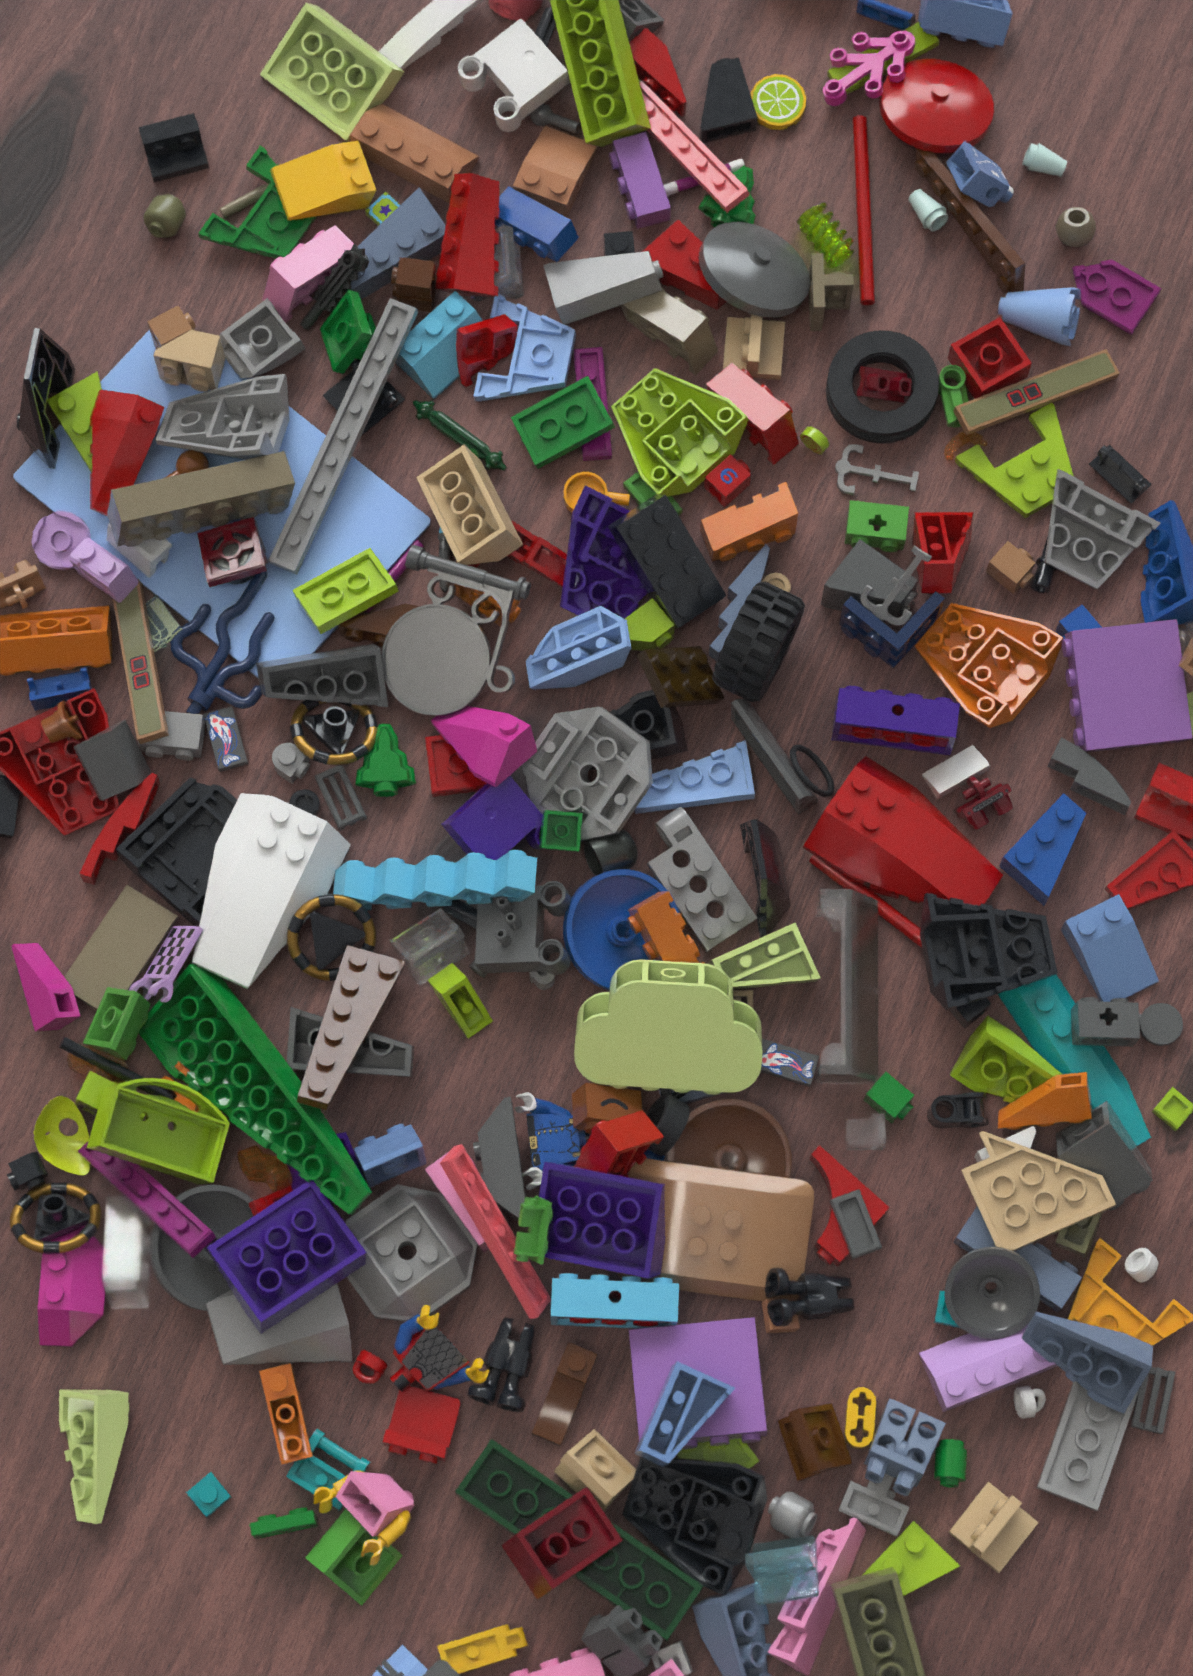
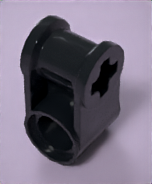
[927,1092,989,1129]

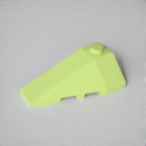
[59,1390,129,1524]

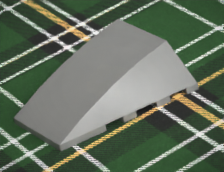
[206,1284,353,1365]

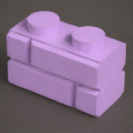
[68,537,139,603]

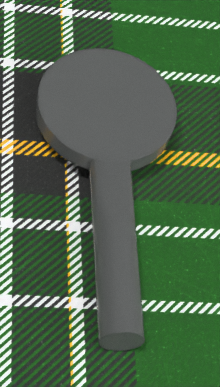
[1100,1003,1183,1046]

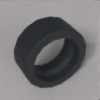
[646,1093,690,1156]

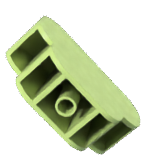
[574,960,762,1095]

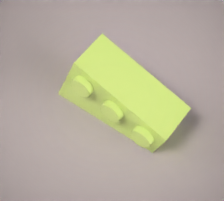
[708,923,821,989]

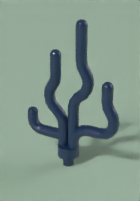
[170,571,275,714]

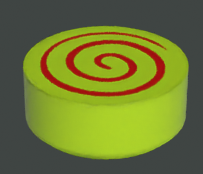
[800,427,829,455]

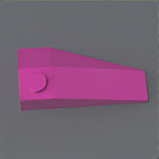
[431,706,537,787]

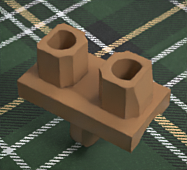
[0,560,46,609]

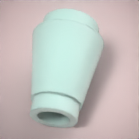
[1022,143,1067,177]
[908,189,948,232]

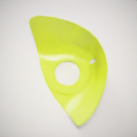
[34,1096,90,1175]

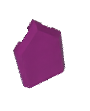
[1072,259,1162,335]

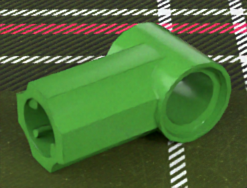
[938,365,969,428]

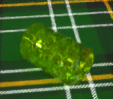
[797,202,854,268]

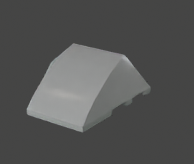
[1044,469,1161,589]

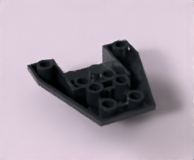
[622,1457,767,1596]

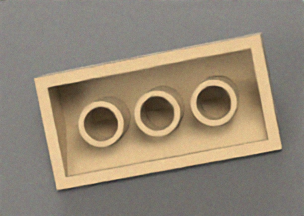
[416,445,523,565]

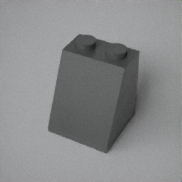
[821,539,918,618]
[1056,1101,1153,1213]

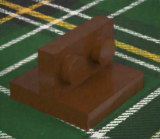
[778,1403,853,1481]

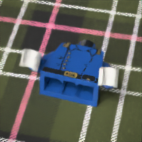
[515,1092,591,1190]

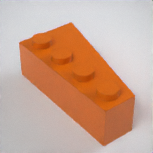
[627,891,704,963]

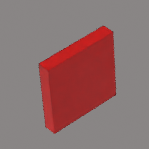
[425,735,487,797]

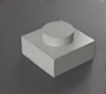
[651,1641,693,1676]

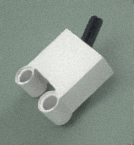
[458,7,570,132]

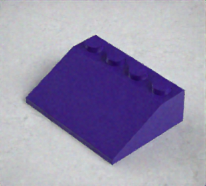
[539,1161,665,1279]
[207,1180,366,1334]

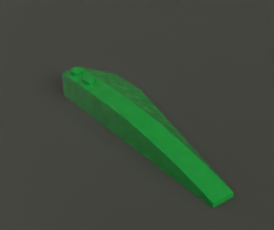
[139,964,372,1214]

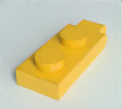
[437,1624,528,1674]

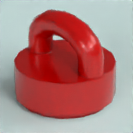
[353,1350,388,1384]

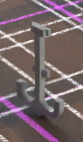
[835,444,919,495]
[861,545,932,625]

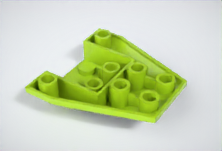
[611,368,749,496]

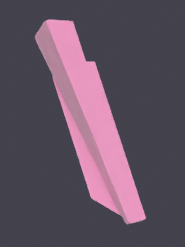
[768,1518,866,1675]

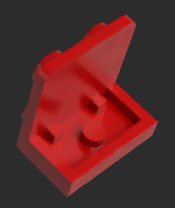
[382,1386,461,1464]

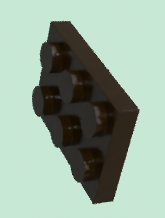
[637,646,725,708]

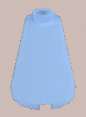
[998,287,1081,346]

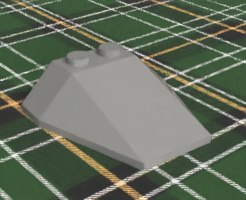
[155,374,289,460]

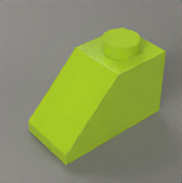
[625,598,675,651]
[427,963,493,1039]

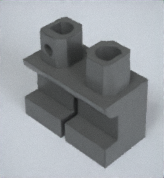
[581,1605,663,1676]

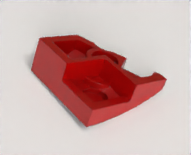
[456,314,518,387]

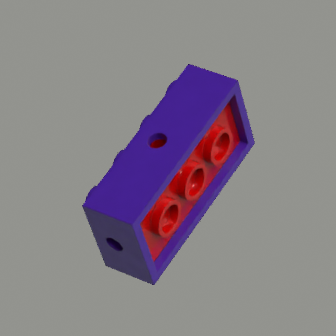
[831,686,960,755]

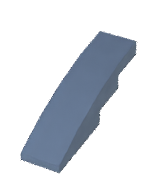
[709,544,770,661]

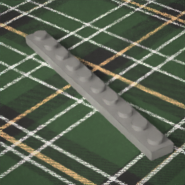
[268,298,418,574]

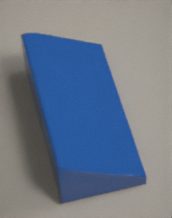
[856,0,916,30]

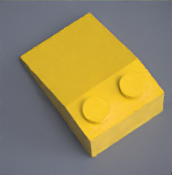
[271,141,376,221]

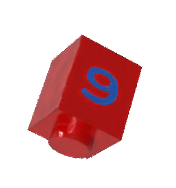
[704,454,751,508]

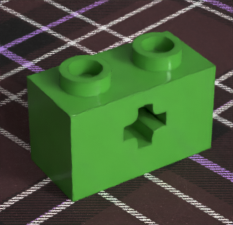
[845,500,909,552]

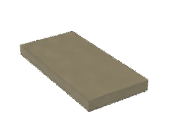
[64,885,179,1010]

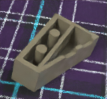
[621,287,718,376]

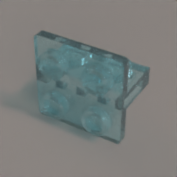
[745,1535,819,1605]

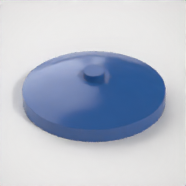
[563,869,683,990]

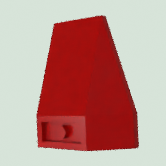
[0,688,119,836]

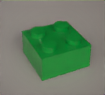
[540,810,583,852]

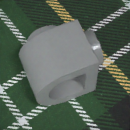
[272,743,310,784]

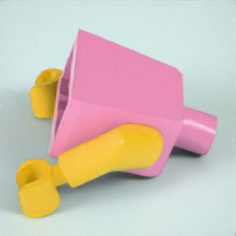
[313,1471,414,1566]

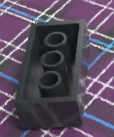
[607,494,727,628]

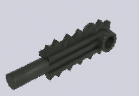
[300,244,369,330]

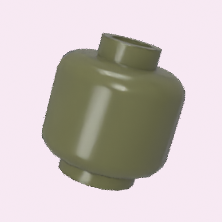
[143,194,186,238]

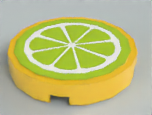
[751,74,806,130]

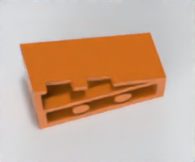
[700,482,798,562]

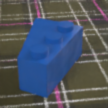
[999,793,1086,906]

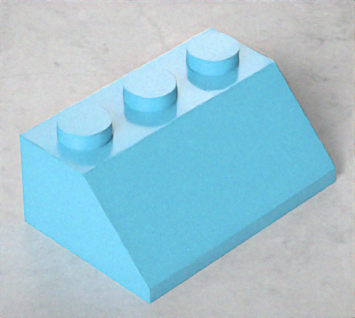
[395,291,483,399]

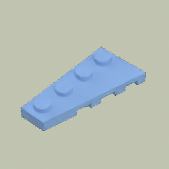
[635,740,755,814]

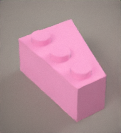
[262,225,354,323]

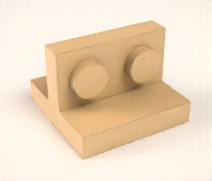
[723,314,785,380]
[554,1429,636,1512]
[948,1482,1039,1573]

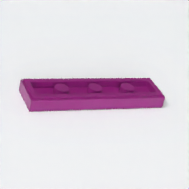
[573,347,612,461]

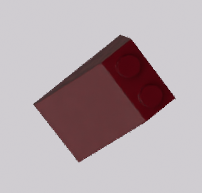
[501,1487,623,1600]

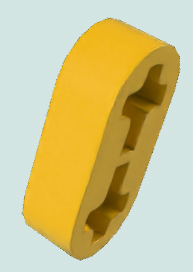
[844,1387,876,1449]

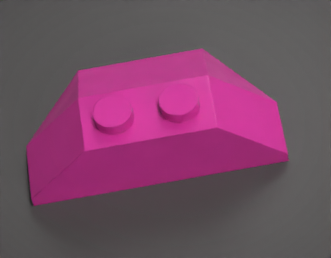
[38,1226,109,1347]

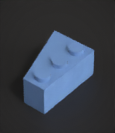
[634,1361,735,1467]

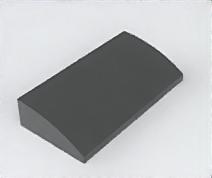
[731,699,818,815]

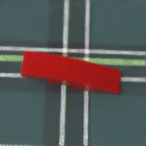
[79,773,160,885]

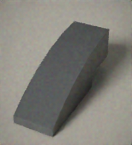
[1047,737,1131,815]

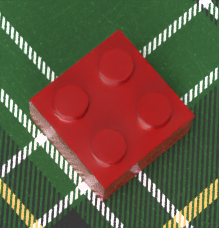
[947,317,1032,399]

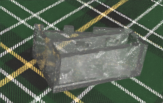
[102,1196,153,1309]

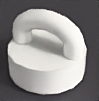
[1125,1248,1158,1282]
[1014,1386,1046,1419]

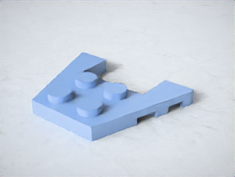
[473,294,576,401]

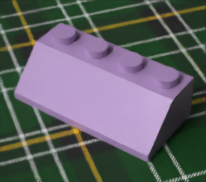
[919,1311,1057,1412]

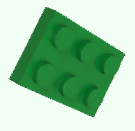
[511,376,615,469]

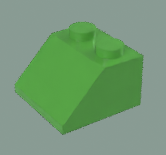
[83,987,151,1060]
[305,1509,403,1606]

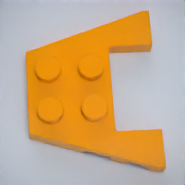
[1067,1238,1193,1346]

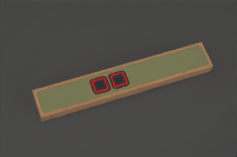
[953,349,1120,436]
[113,579,169,744]

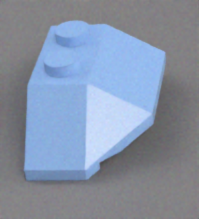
[526,606,631,690]

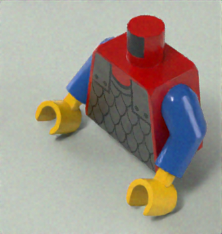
[389,1305,490,1392]

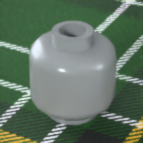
[768,1491,817,1539]

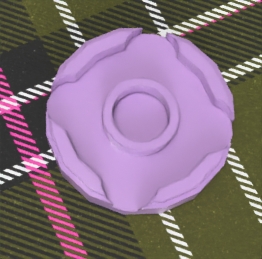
[31,511,91,571]

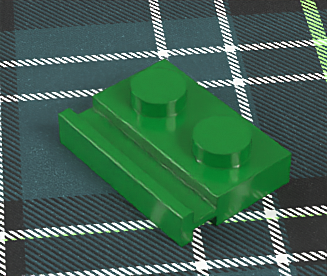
[249,1507,318,1540]

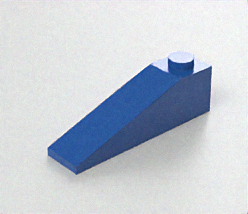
[1140,500,1193,625]

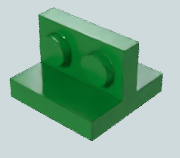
[320,290,376,374]

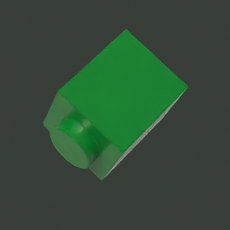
[864,1071,914,1124]

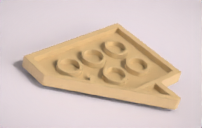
[962,1131,1116,1252]

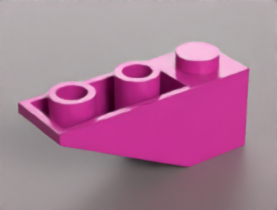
[11,943,80,1031]

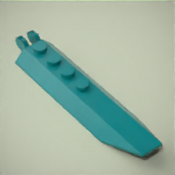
[997,974,1151,1146]

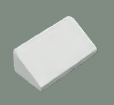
[922,745,990,800]

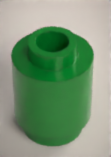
[934,1439,967,1488]

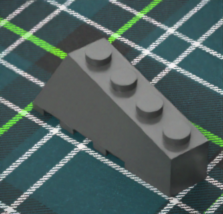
[256,644,388,707]
[287,1007,414,1077]

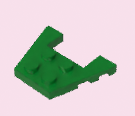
[198,145,318,259]

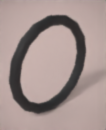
[790,745,834,797]

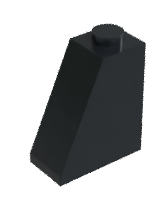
[700,57,757,143]

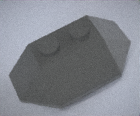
[473,1097,526,1221]

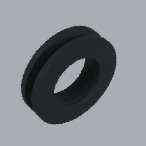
[826,330,939,444]

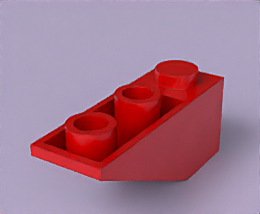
[629,28,687,117]

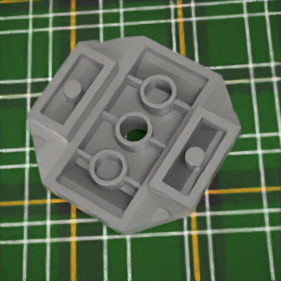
[522,707,653,841]
[346,1184,478,1322]

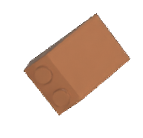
[513,126,598,218]

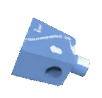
[946,141,1014,207]

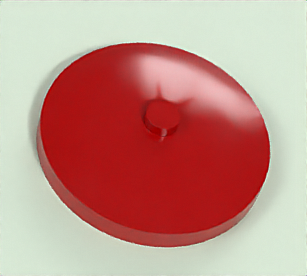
[879,59,994,153]

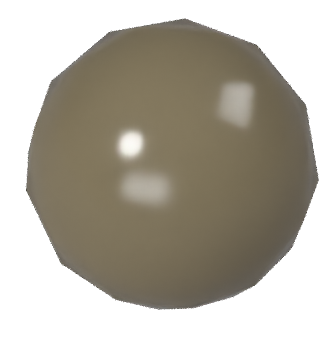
[1056,207,1096,247]

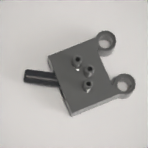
[443,881,572,975]

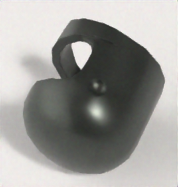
[584,829,638,876]

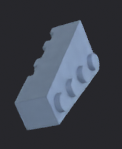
[345,187,446,299]

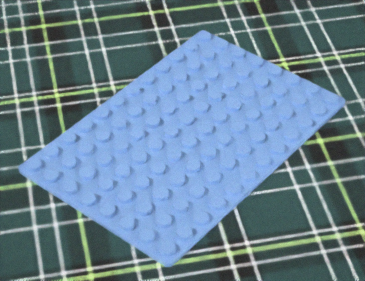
[14,330,431,679]

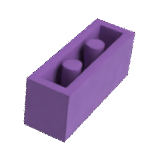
[609,132,671,229]

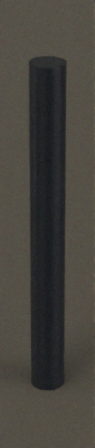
[59,1037,174,1099]

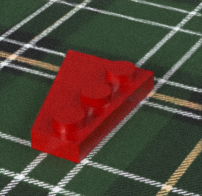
[1105,830,1193,910]

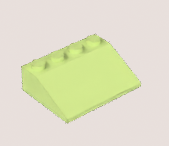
[260,3,405,141]

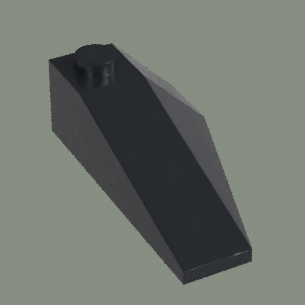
[590,690,688,770]

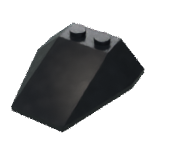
[17,328,75,468]

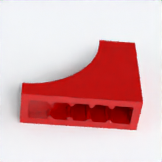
[809,1145,890,1267]

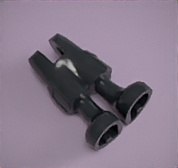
[765,1267,854,1326]
[467,1317,535,1413]

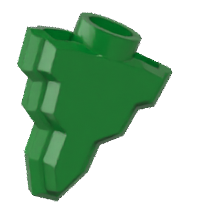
[698,165,756,228]
[355,724,416,797]

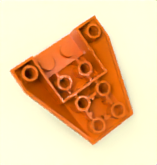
[915,603,1063,728]

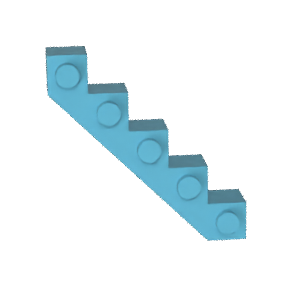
[333,850,537,910]

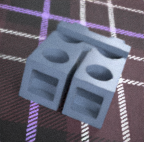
[864,1398,946,1496]

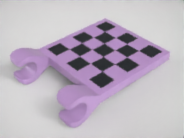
[129,926,203,1003]

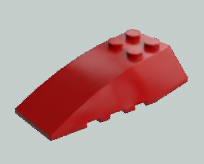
[803,756,1003,906]

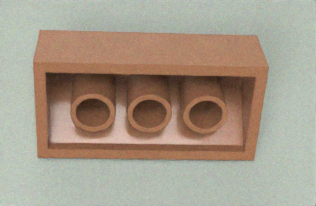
[350,103,479,203]

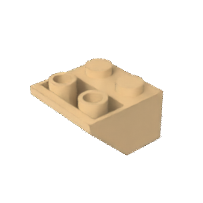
[154,330,225,392]

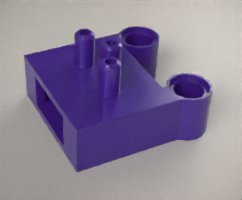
[441,776,542,860]

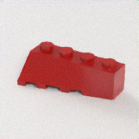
[435,173,499,297]

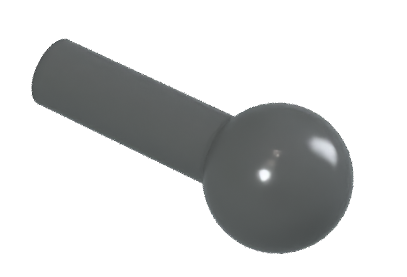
[530,104,581,134]

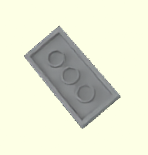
[1036,1381,1139,1511]

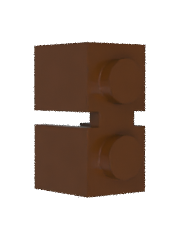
[391,257,436,312]

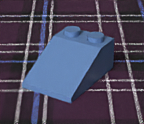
[1061,894,1159,1002]
[354,1124,427,1188]

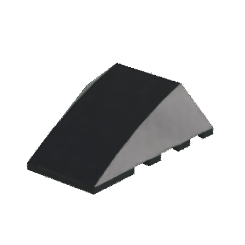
[740,819,791,938]
[920,893,1057,1010]

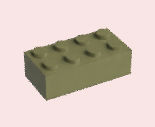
[830,1567,925,1676]

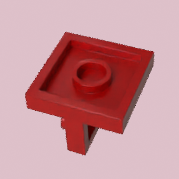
[1134,763,1193,842]

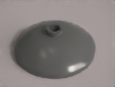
[945,1247,1040,1339]

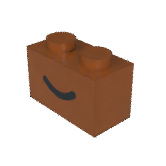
[572,1082,642,1134]

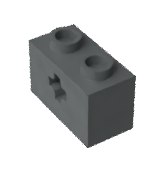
[1071,997,1140,1047]

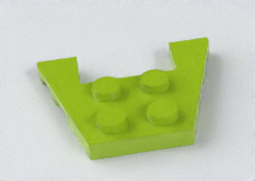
[955,403,1073,518]

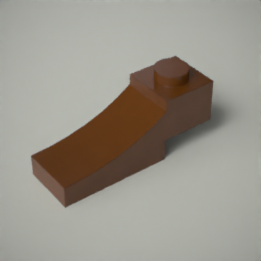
[532,1342,598,1446]

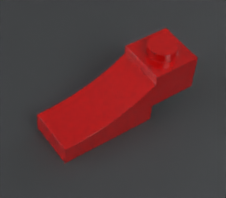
[507,521,567,588]

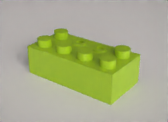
[87,1078,230,1185]

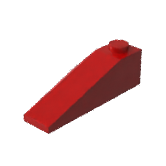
[90,390,164,517]

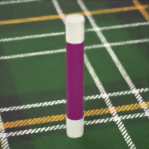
[663,158,745,196]

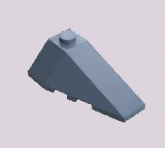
[1022,1312,1153,1414]
[692,1582,772,1676]

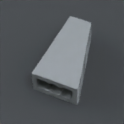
[543,251,664,325]

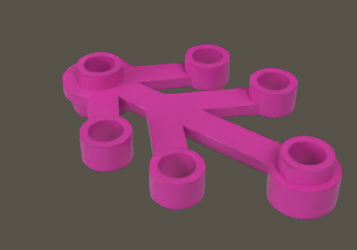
[823,31,916,106]

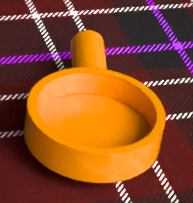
[563,472,630,512]

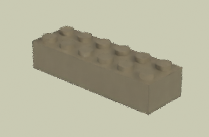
[107,451,295,547]

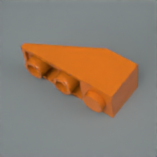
[998,1072,1092,1130]
[259,1363,313,1465]

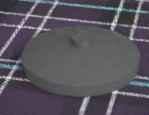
[699,222,810,318]
[149,1185,254,1311]

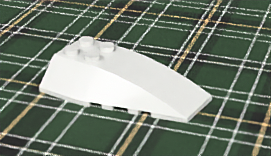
[192,793,351,989]

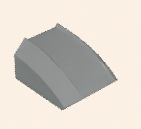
[219,298,306,378]

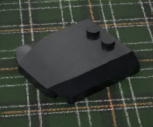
[116,778,237,926]

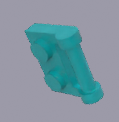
[286,1428,371,1511]

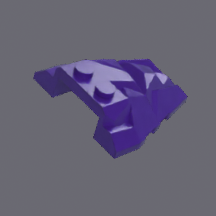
[560,486,648,619]

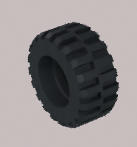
[712,582,805,702]

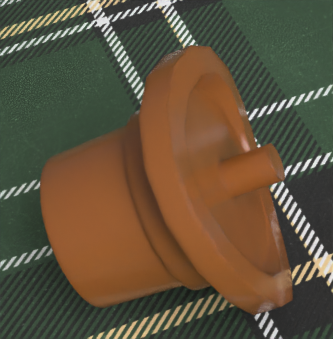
[41,700,82,743]

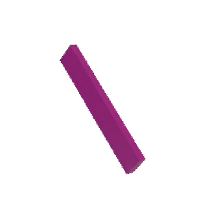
[78,1141,216,1258]

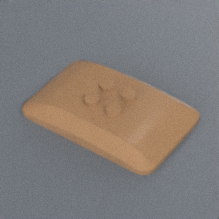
[617,1158,814,1301]

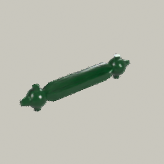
[412,400,507,471]

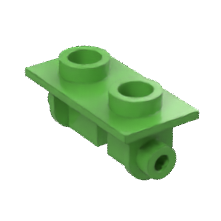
[514,1196,553,1265]

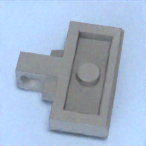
[838,1473,909,1537]

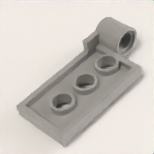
[647,807,757,952]

